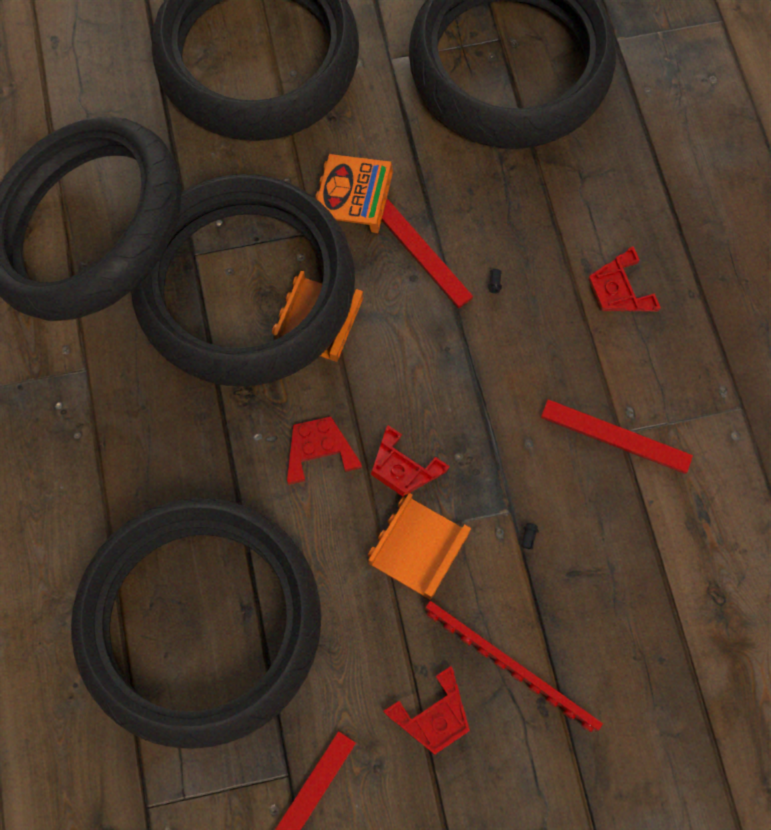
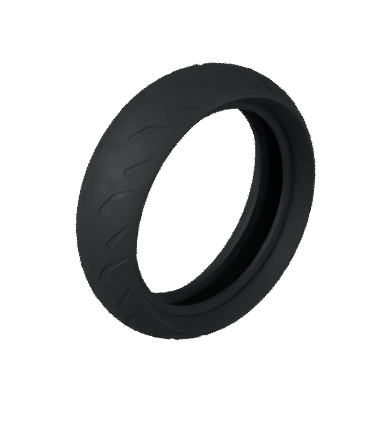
[151,0,359,141]
[409,0,616,149]
[131,174,355,386]
[71,498,321,749]

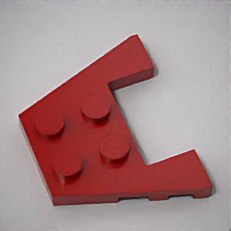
[588,246,661,312]
[287,417,362,485]
[371,425,450,496]
[383,666,470,755]

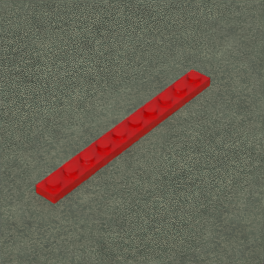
[425,601,603,732]

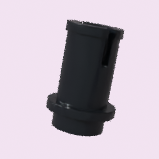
[488,269,502,294]
[520,523,539,550]

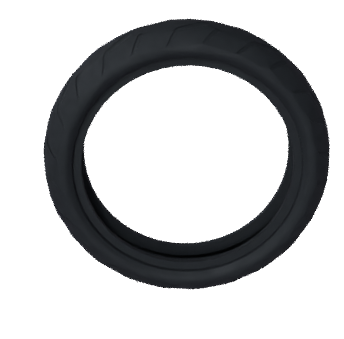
[0,117,182,321]

